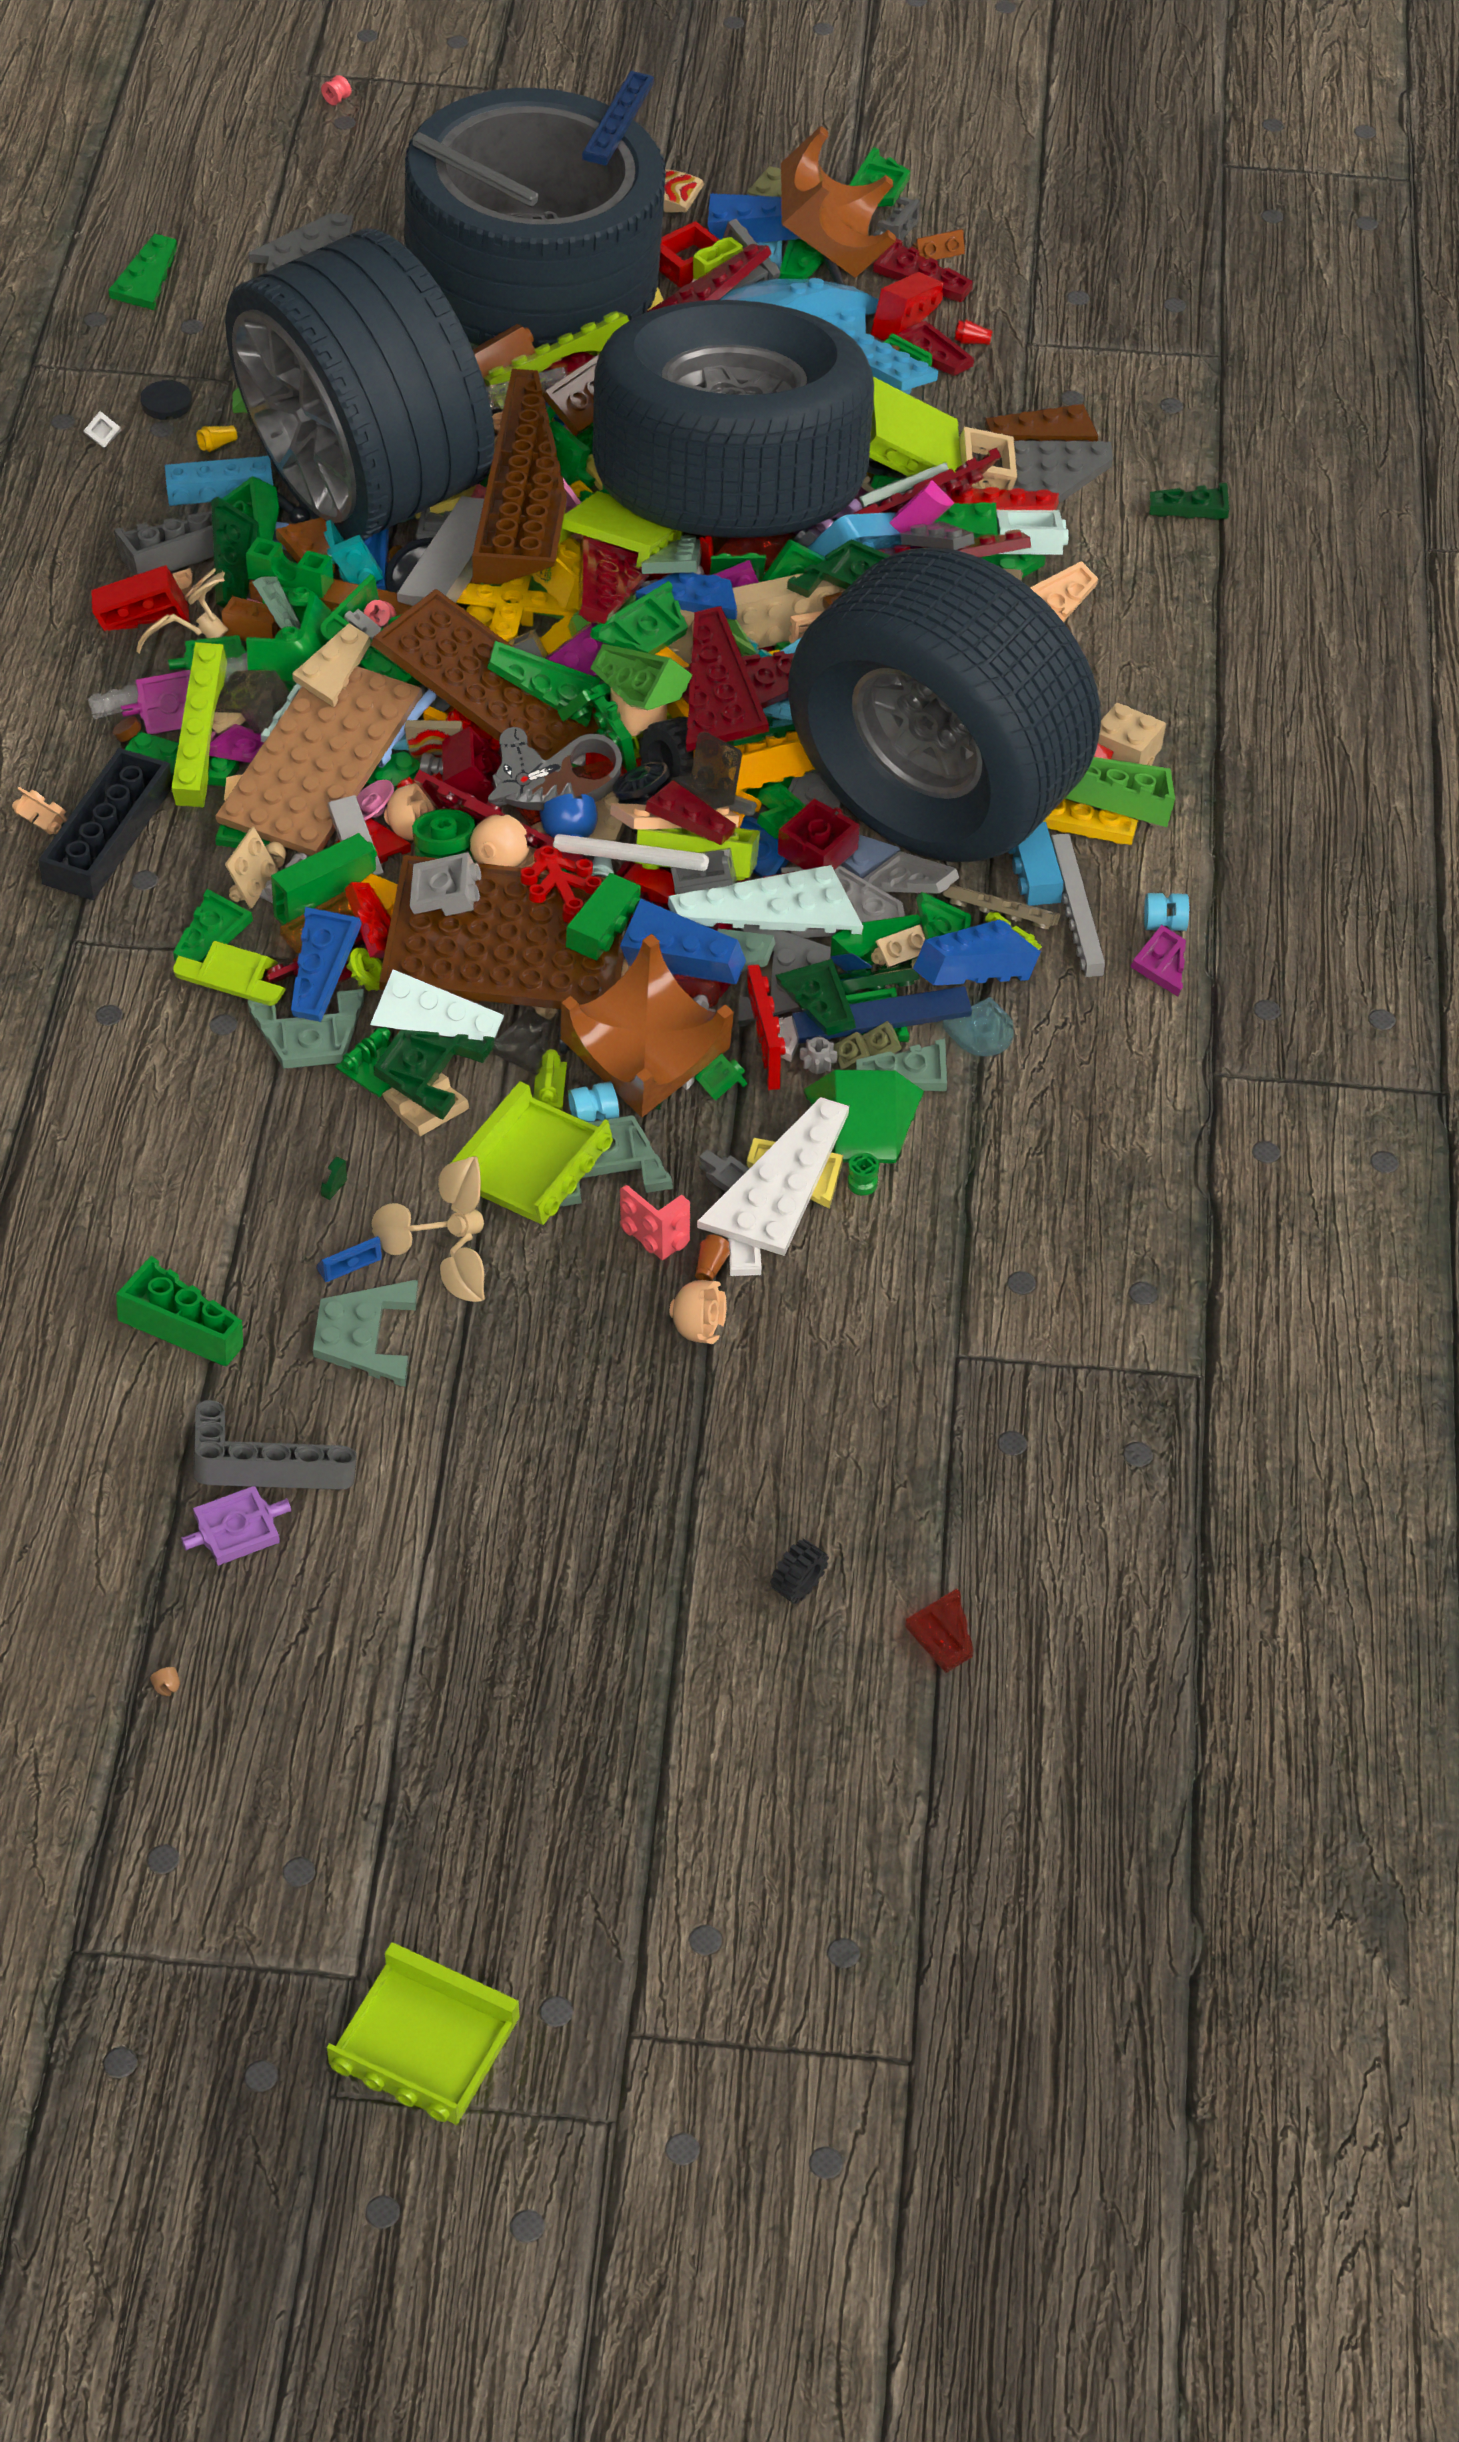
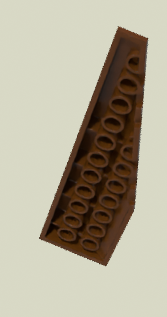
[472,369,567,585]

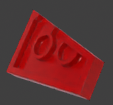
[344,882,391,958]

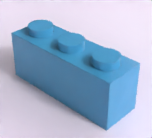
[1008,822,1063,906]

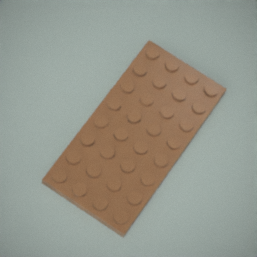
[215,666,423,856]

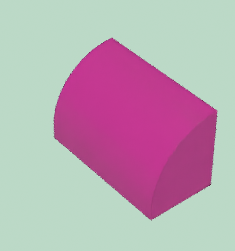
[890,480,954,533]

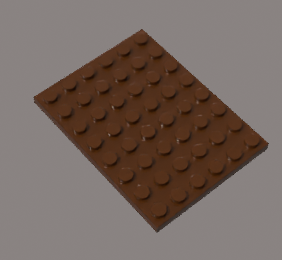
[379,855,634,1009]

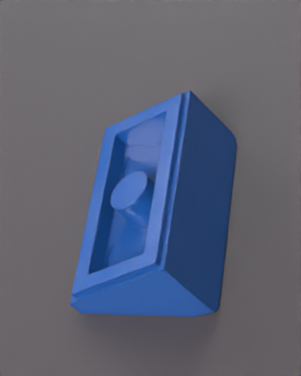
[317,1236,382,1282]

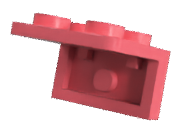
[620,1185,690,1261]

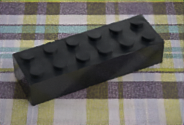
[38,748,172,900]

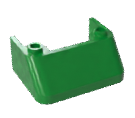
[321,574,423,686]
[246,586,332,681]

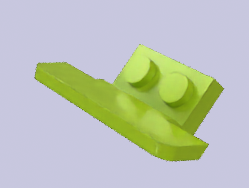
[173,941,287,1006]

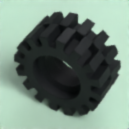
[770,1539,829,1604]

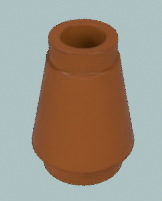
[695,1235,730,1281]

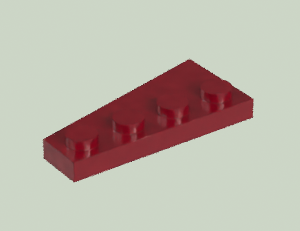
[873,238,973,303]

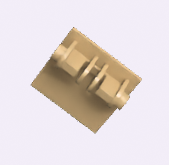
[225,826,278,908]

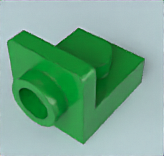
[695,1053,748,1101]

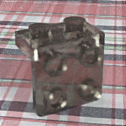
[215,670,290,734]
[671,732,742,810]

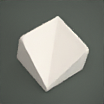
[84,411,121,448]

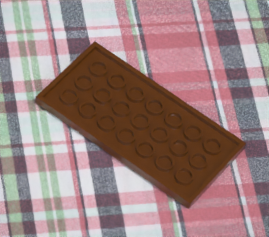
[371,589,599,760]

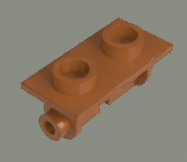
[912,229,965,260]

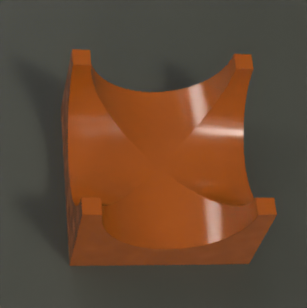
[781,126,896,278]
[561,934,734,1118]

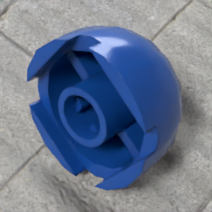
[539,794,598,838]

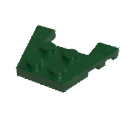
[787,539,890,598]
[374,1029,495,1120]

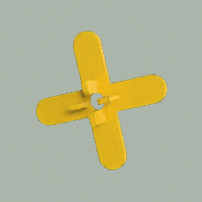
[456,574,578,642]

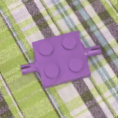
[181,1486,291,1565]

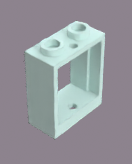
[996,510,1068,555]

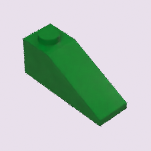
[830,914,921,972]

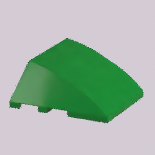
[804,1070,924,1163]

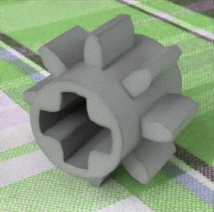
[800,1037,837,1074]

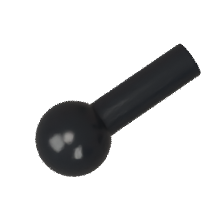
[277,491,311,524]

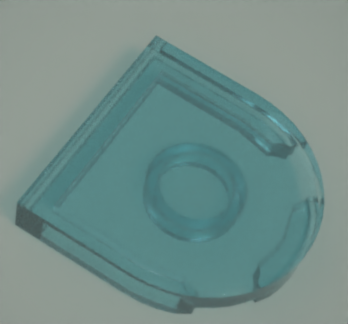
[942,997,1014,1056]

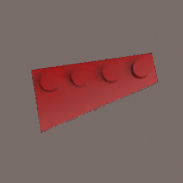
[951,487,1059,510]
[747,964,786,1090]

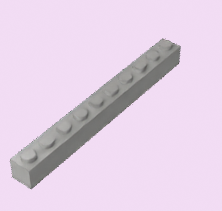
[1051,833,1105,977]

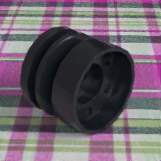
[613,761,674,834]

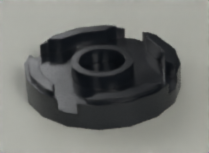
[140,380,192,420]

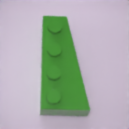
[1064,757,1175,827]

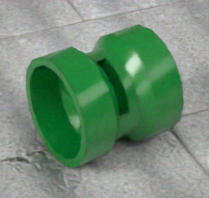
[847,1153,879,1196]

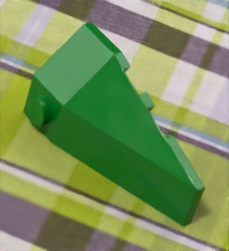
[222,476,279,541]

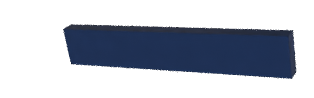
[582,71,654,166]
[792,986,972,1044]

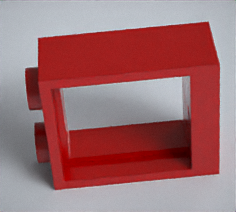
[659,221,719,288]

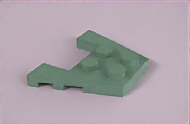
[248,989,364,1069]
[559,1115,673,1207]
[313,1280,419,1386]

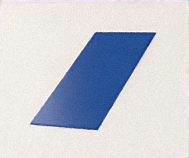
[830,953,873,971]

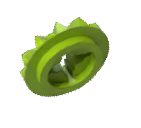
[346,948,383,991]

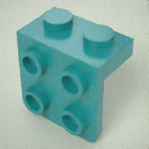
[324,519,383,585]

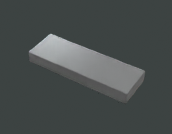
[327,795,384,877]

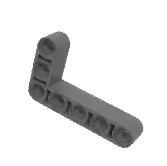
[193,1400,357,1489]

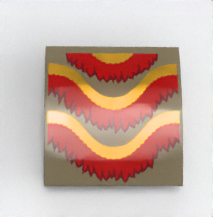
[404,720,463,760]

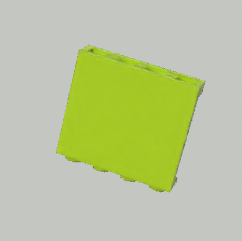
[869,377,962,476]
[559,491,683,567]
[451,1081,613,1225]
[327,1942,520,2125]

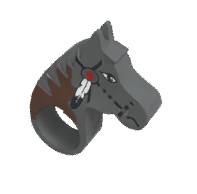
[488,727,622,811]

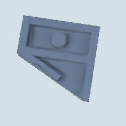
[840,835,901,879]

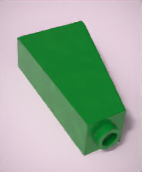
[271,833,377,933]

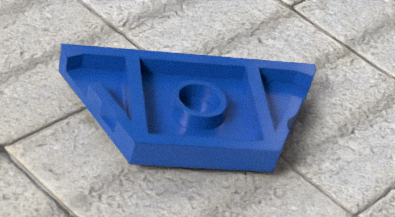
[636,572,737,620]

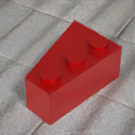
[871,272,944,341]
[91,565,190,631]

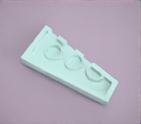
[370,970,504,1040]

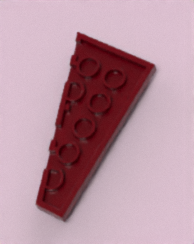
[646,244,772,313]
[876,530,1031,557]

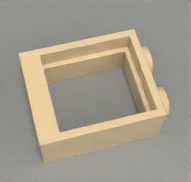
[959,427,1017,490]

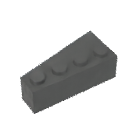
[114,511,214,575]

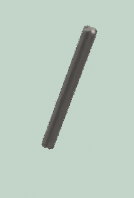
[412,132,538,207]

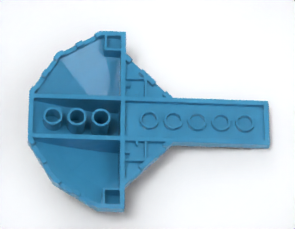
[719,278,938,391]

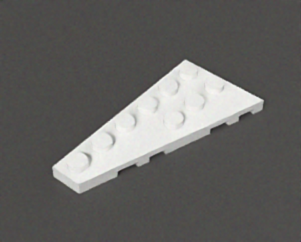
[697,1097,849,1256]

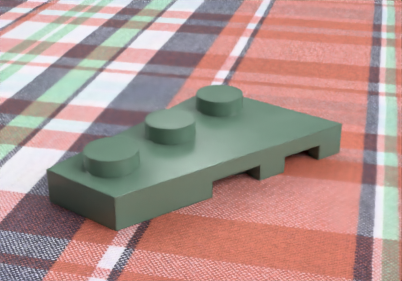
[252,577,301,629]
[856,1038,947,1091]

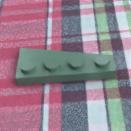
[642,535,702,574]

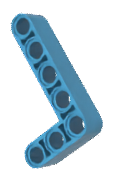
[807,513,903,557]

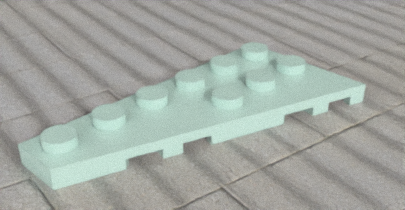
[668,865,863,934]

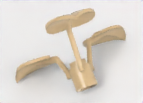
[136,568,229,654]
[372,1156,485,1302]

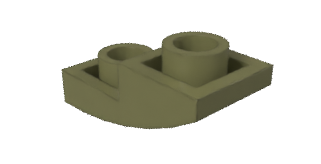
[833,1021,902,1070]

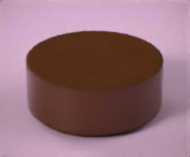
[113,716,141,742]

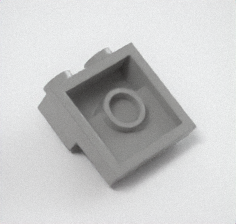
[410,852,481,916]

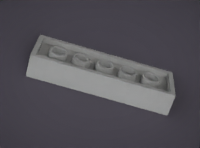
[397,496,484,606]

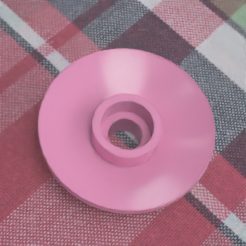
[357,780,394,820]

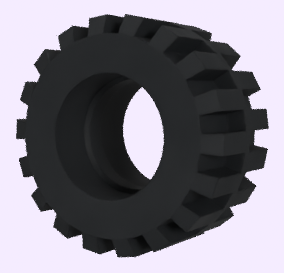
[639,716,711,784]

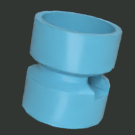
[1144,893,1189,931]
[568,1081,619,1123]

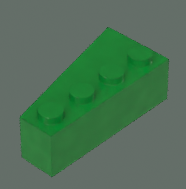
[116,1255,243,1367]

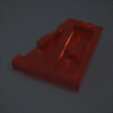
[905,1589,974,1673]

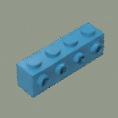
[165,456,273,506]

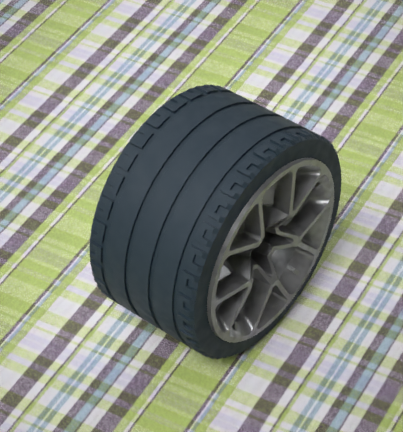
[404,88,666,349]
[225,228,495,540]

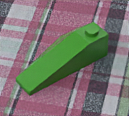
[591,644,692,710]

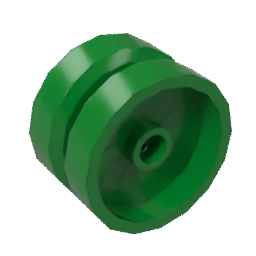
[412,809,477,863]

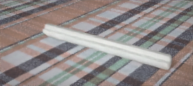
[553,834,709,871]

